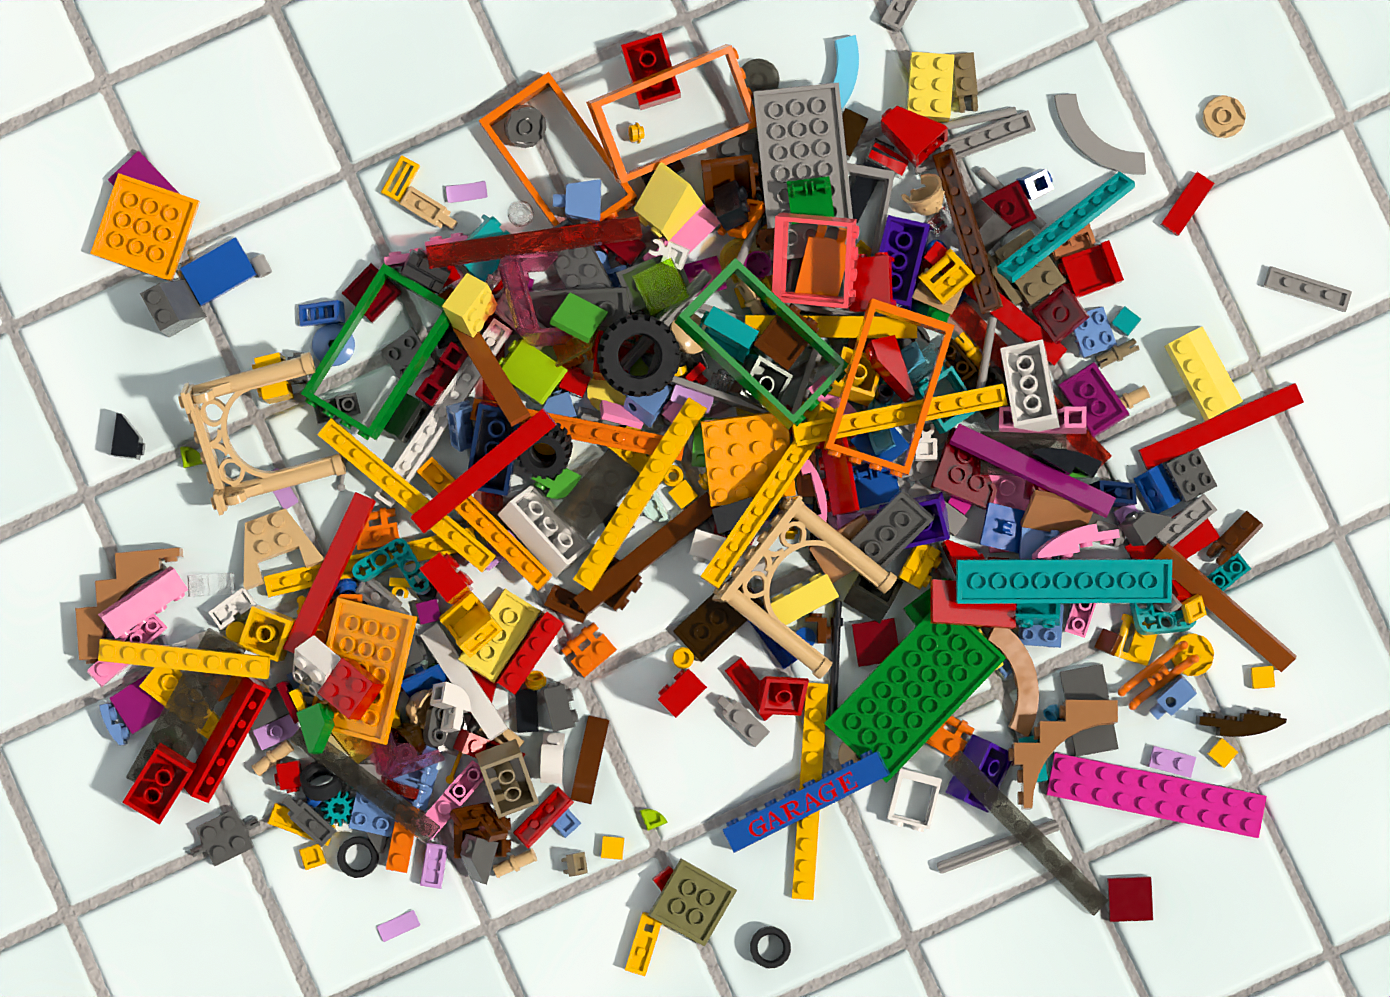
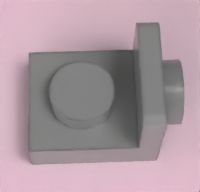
[1094,520,1126,548]

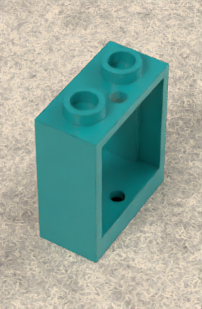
[699,306,759,363]
[914,366,977,434]

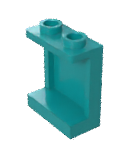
[448,214,518,282]
[1015,603,1061,628]

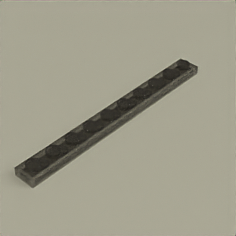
[944,750,1109,916]

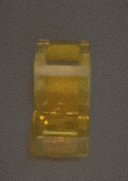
[719,238,751,284]

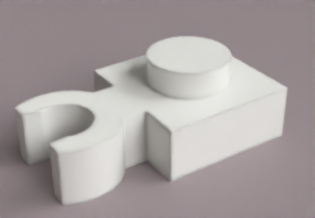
[649,239,690,270]
[915,424,937,461]

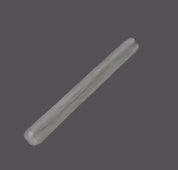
[619,270,712,371]
[937,820,1060,874]

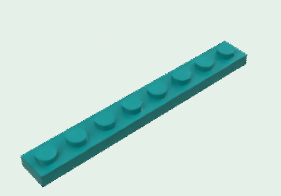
[997,171,1135,283]

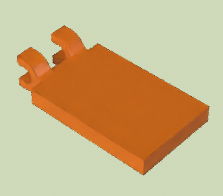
[795,224,847,309]

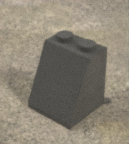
[140,279,207,337]

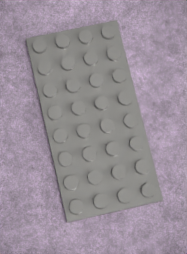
[753,82,856,262]

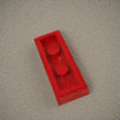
[1160,171,1215,236]
[725,657,773,721]
[513,786,574,849]

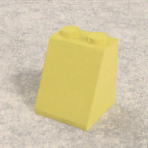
[634,162,703,241]

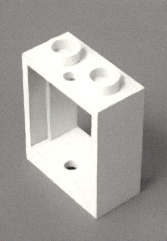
[886,768,942,832]

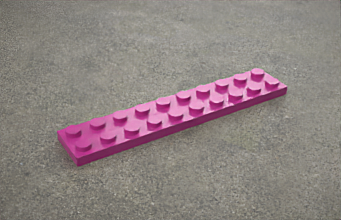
[1046,753,1267,838]

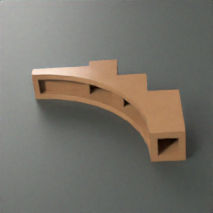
[1008,700,1118,810]

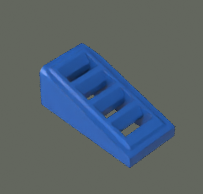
[298,300,345,327]

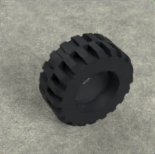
[597,314,681,397]

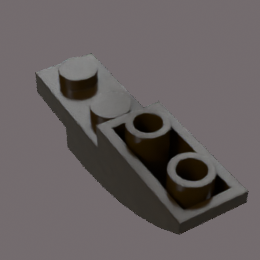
[935,338,1003,420]
[1195,709,1287,737]

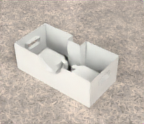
[208,587,258,630]

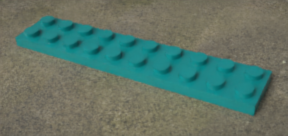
[956,559,1172,604]

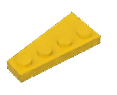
[139,667,220,739]

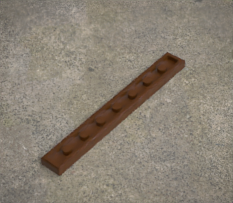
[933,148,1003,315]
[573,492,720,616]

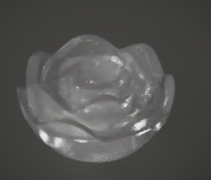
[507,200,534,227]

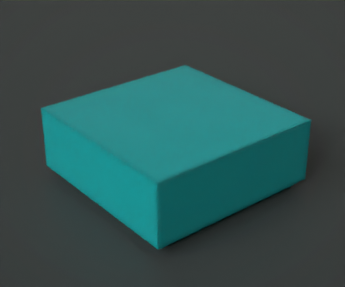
[1111,306,1141,337]

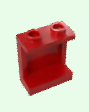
[1057,240,1124,298]
[849,252,897,312]

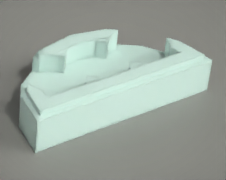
[643,490,670,522]

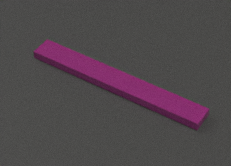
[949,423,1116,518]

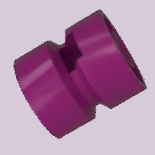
[744,251,772,281]

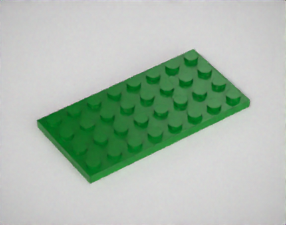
[824,611,1006,783]

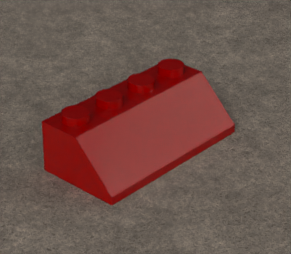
[816,437,860,517]

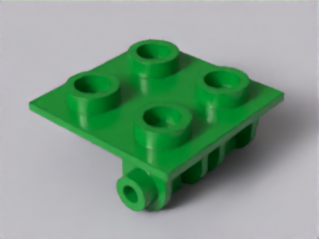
[787,176,834,224]

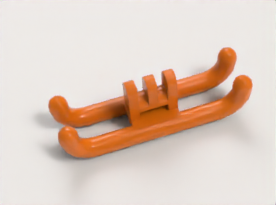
[1118,641,1199,710]

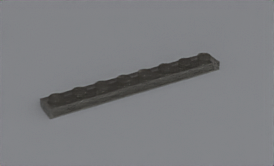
[290,727,440,845]

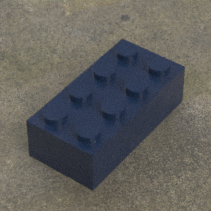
[468,400,522,496]

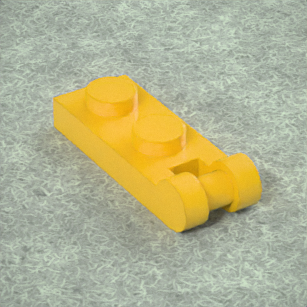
[625,912,662,977]

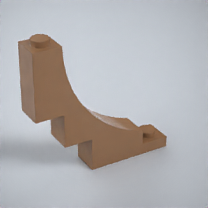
[75,548,183,664]

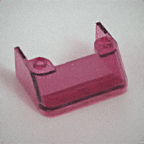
[498,252,573,347]
[370,673,445,779]

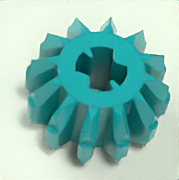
[321,790,355,827]

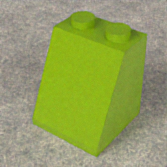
[498,338,568,405]

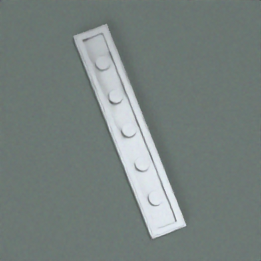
[420,623,509,741]

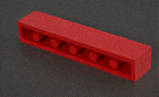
[183,677,272,803]

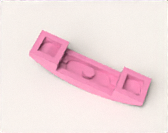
[800,460,827,538]

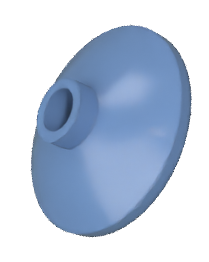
[312,324,355,366]

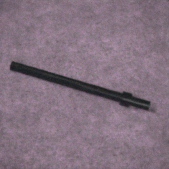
[828,600,843,729]

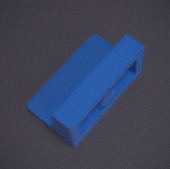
[1133,464,1182,514]

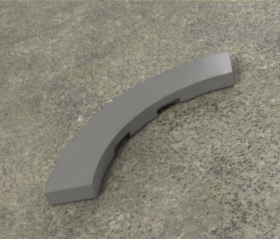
[1054,94,1146,175]

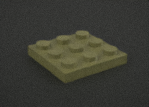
[648,858,737,947]

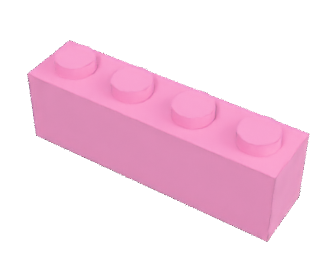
[642,204,720,262]
[98,566,188,639]

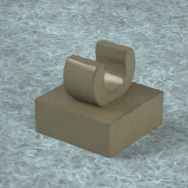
[561,852,588,877]

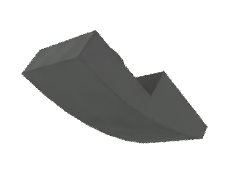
[314,392,361,424]

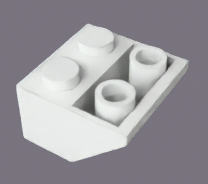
[292,635,341,701]

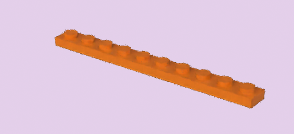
[470,398,684,461]

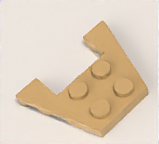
[243,508,324,590]

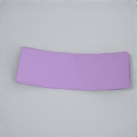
[446,181,488,203]
[671,385,714,413]
[272,468,298,510]
[377,910,420,942]

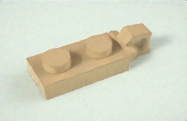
[399,186,458,230]

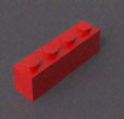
[495,610,564,695]

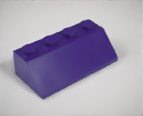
[879,215,930,311]

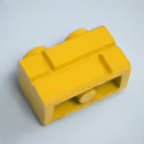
[897,544,942,590]

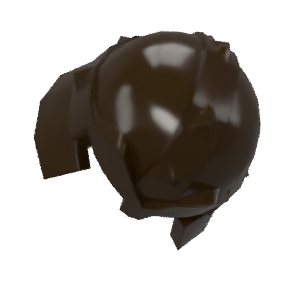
[390,723,427,766]

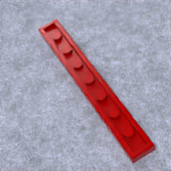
[923,241,1067,366]
[1138,383,1304,470]
[410,408,557,533]
[283,492,376,654]

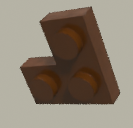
[449,802,509,842]

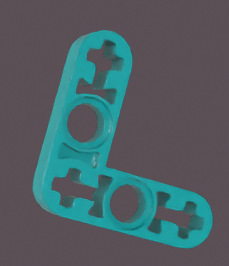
[352,538,431,595]
[1130,603,1196,635]

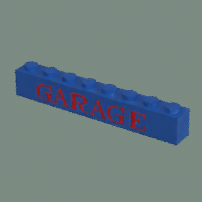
[723,750,890,853]

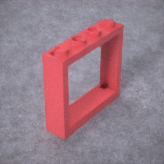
[772,213,859,308]

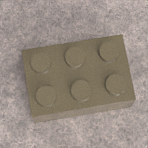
[992,229,1066,308]
[475,739,539,819]

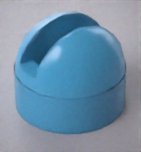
[1043,704,1060,721]

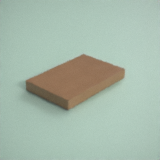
[1021,490,1093,534]
[809,513,869,583]

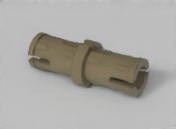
[1095,338,1140,369]

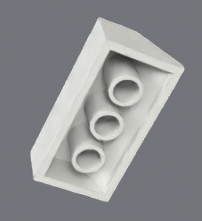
[1000,339,1060,432]
[498,483,591,578]
[689,529,776,580]

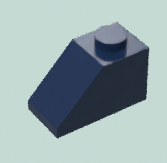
[1089,480,1137,508]

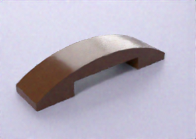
[571,716,610,804]

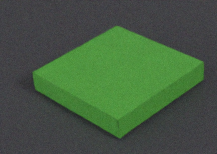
[550,292,608,343]

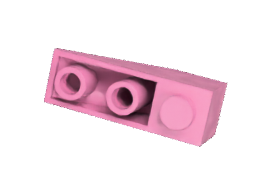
[1064,603,1096,638]

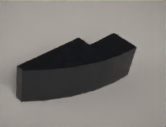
[1030,448,1102,478]

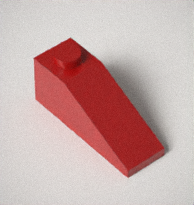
[865,335,915,402]

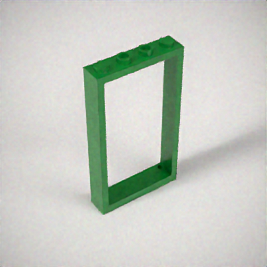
[675,258,849,429]
[301,263,451,440]

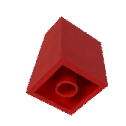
[881,106,948,168]

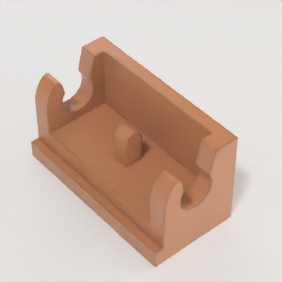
[1052,223,1096,261]

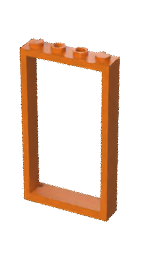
[586,44,757,184]
[479,72,637,247]
[823,298,955,478]

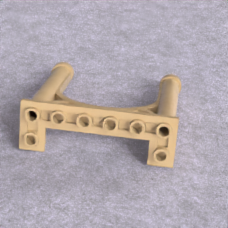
[178,352,346,516]
[712,496,897,679]

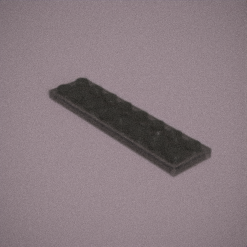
[126,628,247,783]

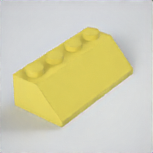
[1164,326,1243,421]

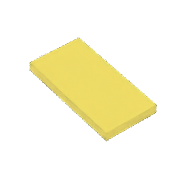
[458,589,541,683]

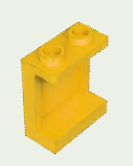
[439,591,503,658]

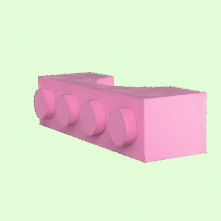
[999,407,1086,434]

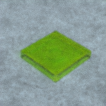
[632,257,690,315]

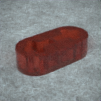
[382,778,420,800]

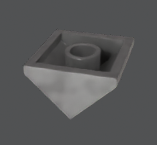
[952,198,1011,253]

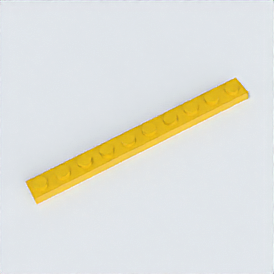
[792,384,1008,447]
[573,397,707,591]
[700,400,835,590]
[317,418,496,572]
[264,527,476,598]
[792,683,828,900]

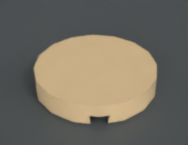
[1202,95,1246,138]

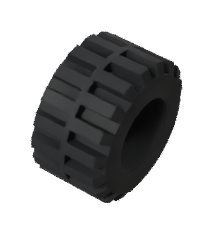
[517,422,573,479]

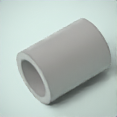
[250,254,272,278]

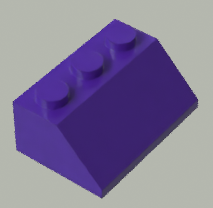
[877,492,950,549]
[945,734,1012,813]

